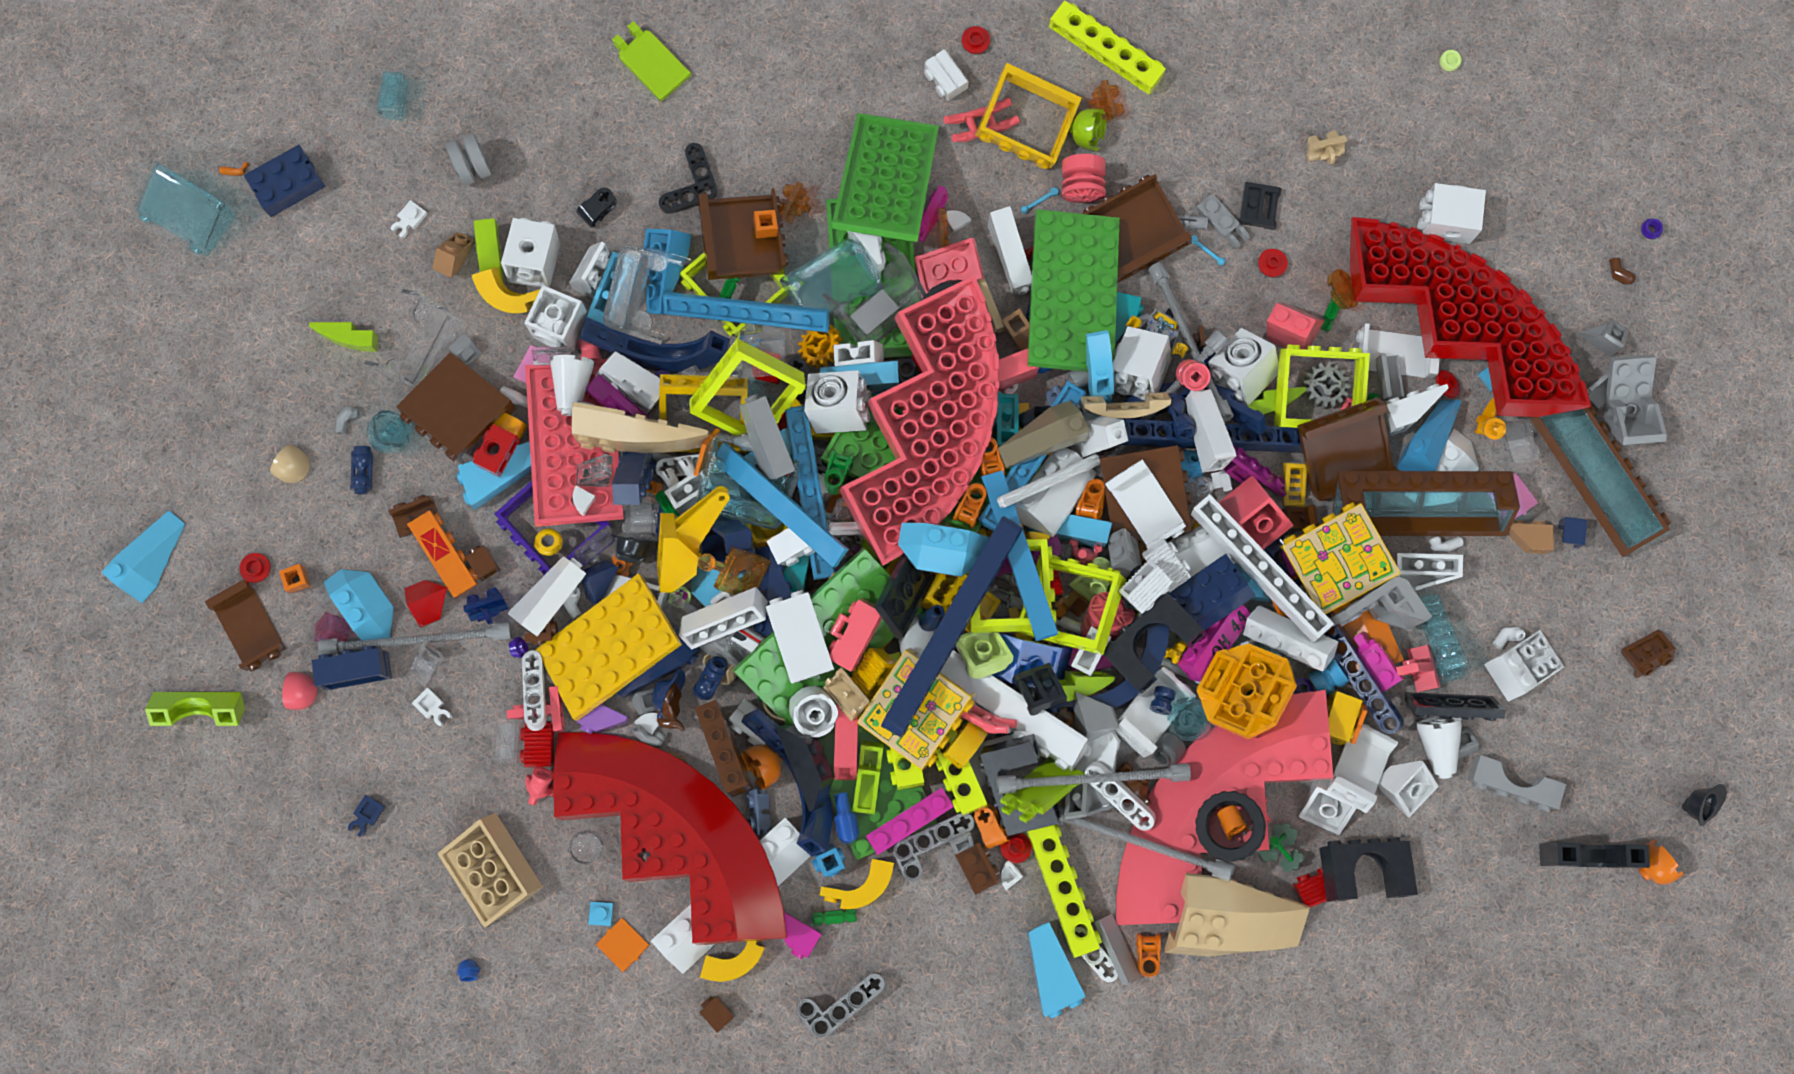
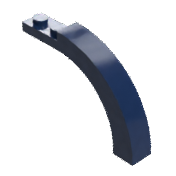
[579,317,730,372]
[1117,382,1266,435]
[1046,626,1169,713]
[741,708,832,857]

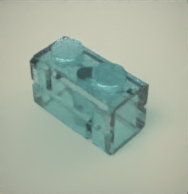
[377,71,409,121]

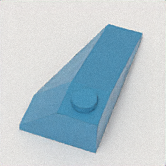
[643,229,691,315]
[1396,399,1461,471]

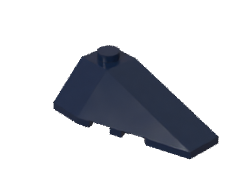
[753,546,792,637]
[617,628,700,698]

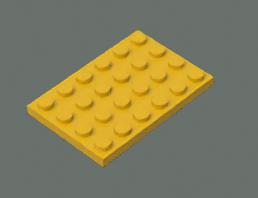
[536,573,682,721]

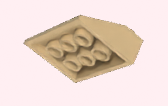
[437,813,543,928]

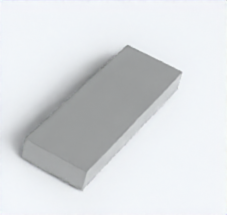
[1094,913,1141,985]

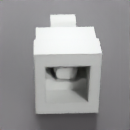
[1196,470,1234,495]

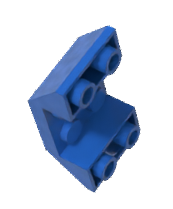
[992,632,1073,688]

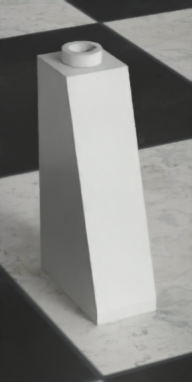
[988,206,1032,295]
[1185,389,1236,473]
[1071,412,1128,457]
[507,557,586,636]

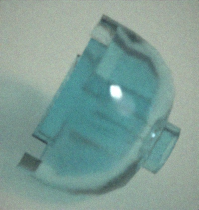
[366,410,412,454]
[1167,697,1212,741]

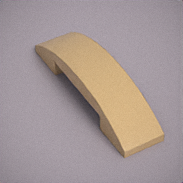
[1081,392,1171,418]

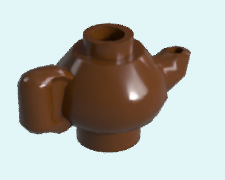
[1116,762,1152,806]

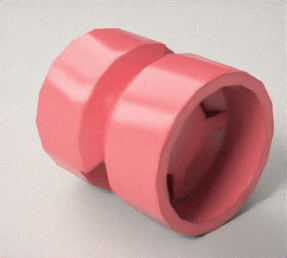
[1176,359,1211,391]

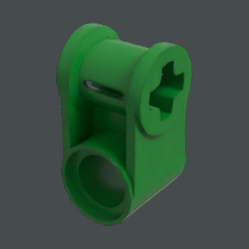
[824,450,855,495]

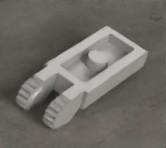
[1196,194,1250,249]

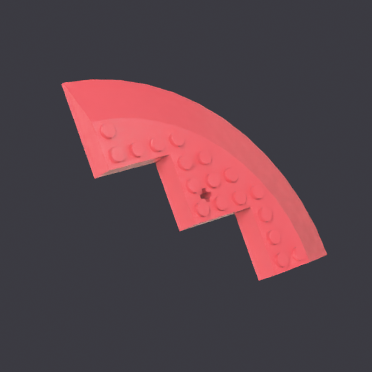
[839,275,999,566]
[1116,690,1333,925]

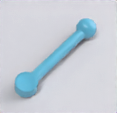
[1021,187,1058,214]
[1191,235,1225,265]

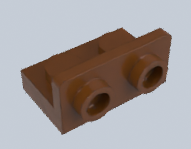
[388,495,438,538]
[1621,629,1676,678]
[955,842,1001,895]

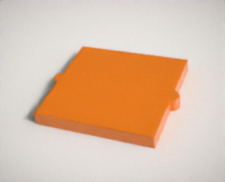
[694,428,720,477]
[1350,698,1368,744]
[596,918,649,972]

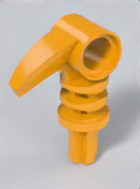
[1474,397,1506,440]

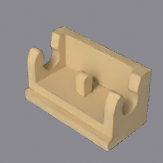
[823,668,870,722]

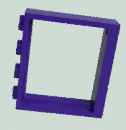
[494,481,613,575]

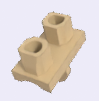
[1307,131,1347,165]

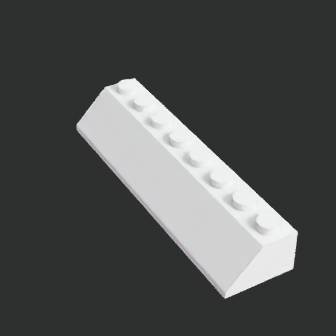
[940,650,1088,771]
[651,818,810,974]

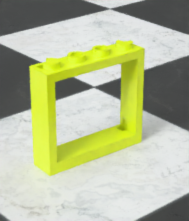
[680,253,794,338]
[689,338,806,436]
[1274,345,1370,428]
[968,539,1056,633]
[1019,555,1127,655]

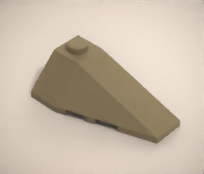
[998,400,1090,469]

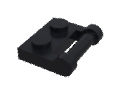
[1239,182,1282,230]
[1012,663,1067,716]

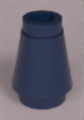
[918,605,945,632]

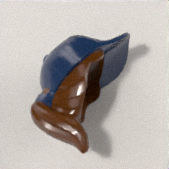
[652,668,686,731]

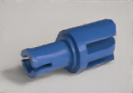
[834,792,859,844]

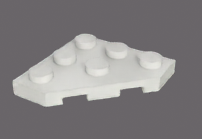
[1075,730,1121,792]

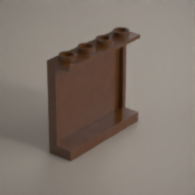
[1082,174,1192,283]
[698,188,788,280]
[396,353,516,465]
[1297,397,1399,501]
[1100,445,1195,540]
[695,700,753,797]

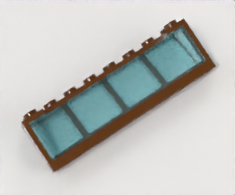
[1529,405,1671,557]
[1332,471,1520,536]

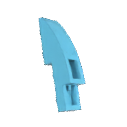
[1086,330,1114,403]

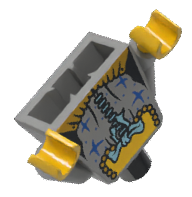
[1126,308,1188,358]

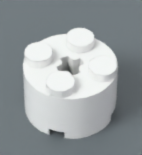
[789,685,838,737]

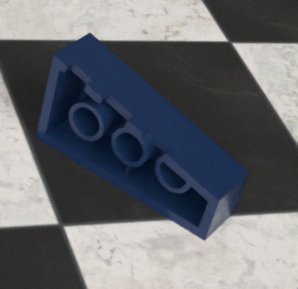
[612,451,657,505]

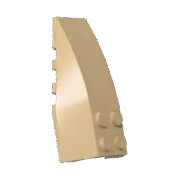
[571,402,709,453]
[1164,873,1310,957]

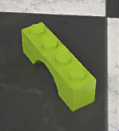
[145,692,245,726]

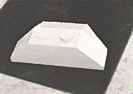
[1404,429,1479,507]

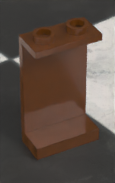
[205,579,286,672]

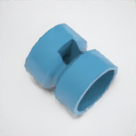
[1309,658,1350,696]

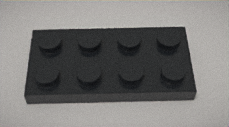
[874,553,936,639]
[1405,692,1505,721]

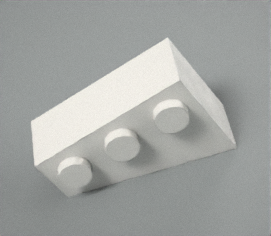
[595,352,660,415]
[1391,553,1463,591]

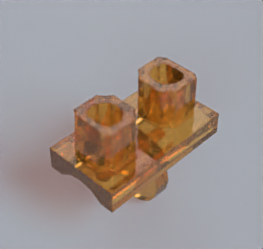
[1088,80,1125,123]
[778,182,811,225]

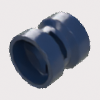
[1149,686,1176,715]

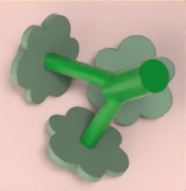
[1256,823,1304,872]

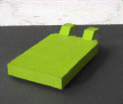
[612,21,691,102]
[1000,758,1084,823]

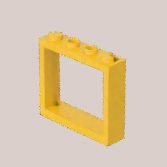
[975,63,1082,169]
[659,374,748,453]

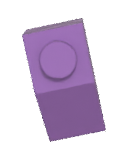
[576,704,630,734]

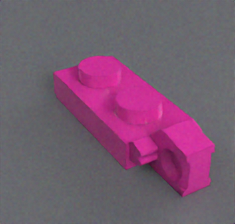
[918,185,949,243]
[1353,631,1404,691]

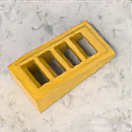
[1283,463,1307,507]

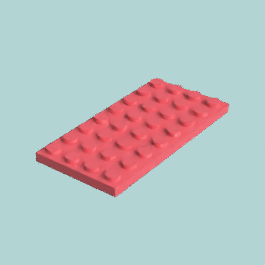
[525,359,624,527]

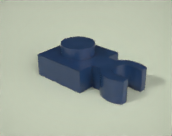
[348,795,386,837]

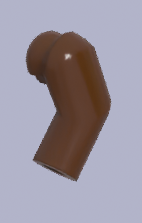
[1609,258,1636,285]

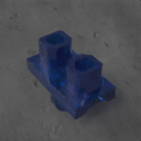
[463,587,508,625]

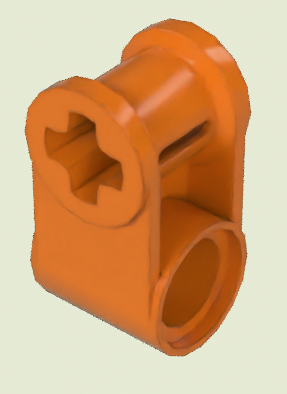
[979,437,1005,477]
[1076,479,1107,520]
[953,483,987,529]
[974,804,1010,849]
[1217,805,1250,841]
[1136,933,1161,977]

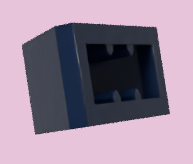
[581,560,619,605]

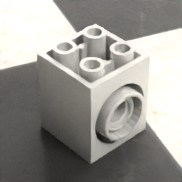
[1417,183,1486,244]
[501,218,560,288]
[524,285,588,354]
[1113,326,1172,400]
[1208,328,1278,407]
[804,370,872,434]

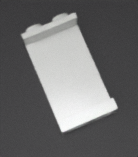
[1354,323,1439,379]
[1105,459,1186,549]
[766,590,835,684]
[1114,667,1196,758]
[1326,724,1398,813]

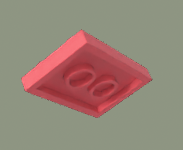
[914,238,984,295]

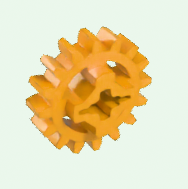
[798,324,843,369]

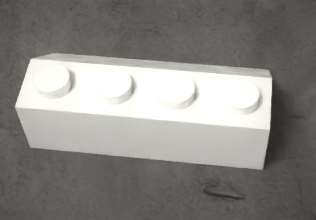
[1015,448,1097,537]
[1167,526,1236,577]

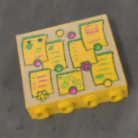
[1280,502,1401,614]
[857,647,976,770]

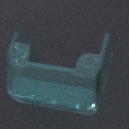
[696,437,799,529]

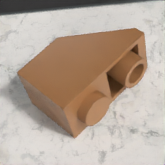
[432,232,475,277]
[1002,309,1029,351]
[1507,520,1554,554]

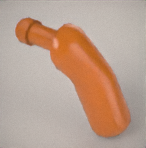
[219,162,249,176]

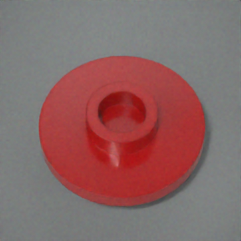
[961,26,990,54]
[1258,249,1288,278]
[1436,370,1460,398]
[239,553,271,583]
[1001,833,1032,864]

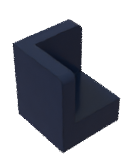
[1558,517,1587,548]

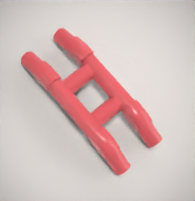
[943,97,1020,143]
[961,705,1017,734]

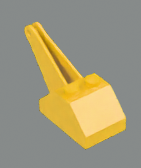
[657,486,730,593]

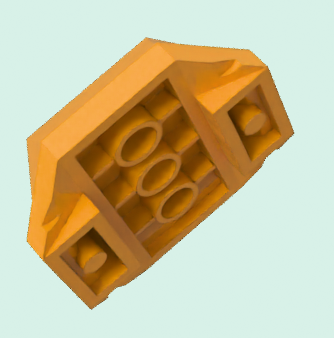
[1196,643,1297,740]

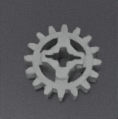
[1302,362,1350,409]

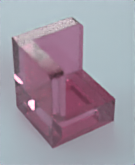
[314,612,349,642]

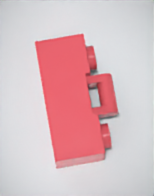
[828,598,882,672]

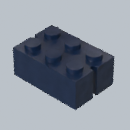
[244,145,326,217]
[701,510,755,576]
[1172,554,1256,630]
[311,646,392,691]

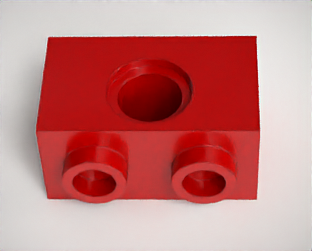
[473,424,520,478]

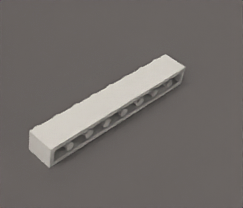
[1191,494,1334,643]

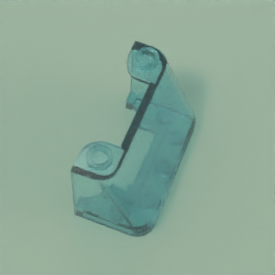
[136,162,237,256]
[779,239,884,314]

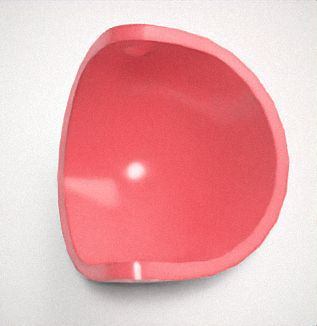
[282,672,317,710]

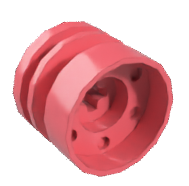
[1062,154,1106,203]
[1080,592,1134,641]

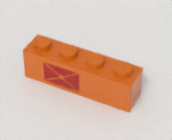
[407,510,479,598]

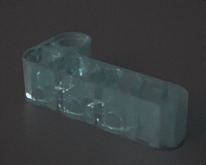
[1419,593,1467,684]

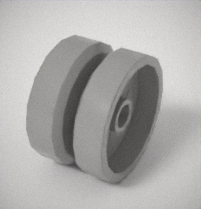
[445,132,492,186]

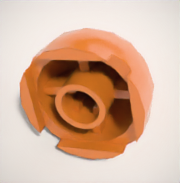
[741,744,783,790]
[1638,839,1684,885]

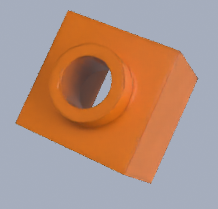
[753,210,778,238]
[279,564,311,594]

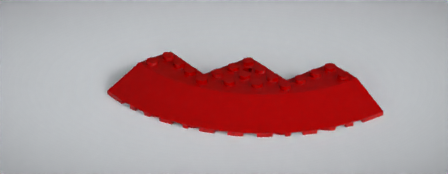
[1350,217,1591,417]
[553,732,787,945]

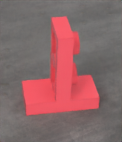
[1396,645,1441,692]
[507,686,565,733]

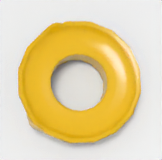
[534,528,563,556]

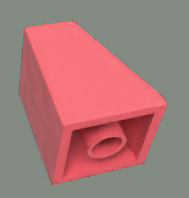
[1266,303,1324,357]
[1219,476,1294,550]

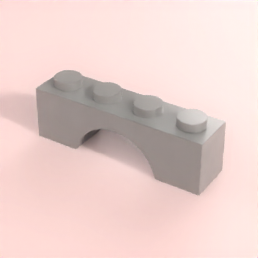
[1468,755,1566,813]

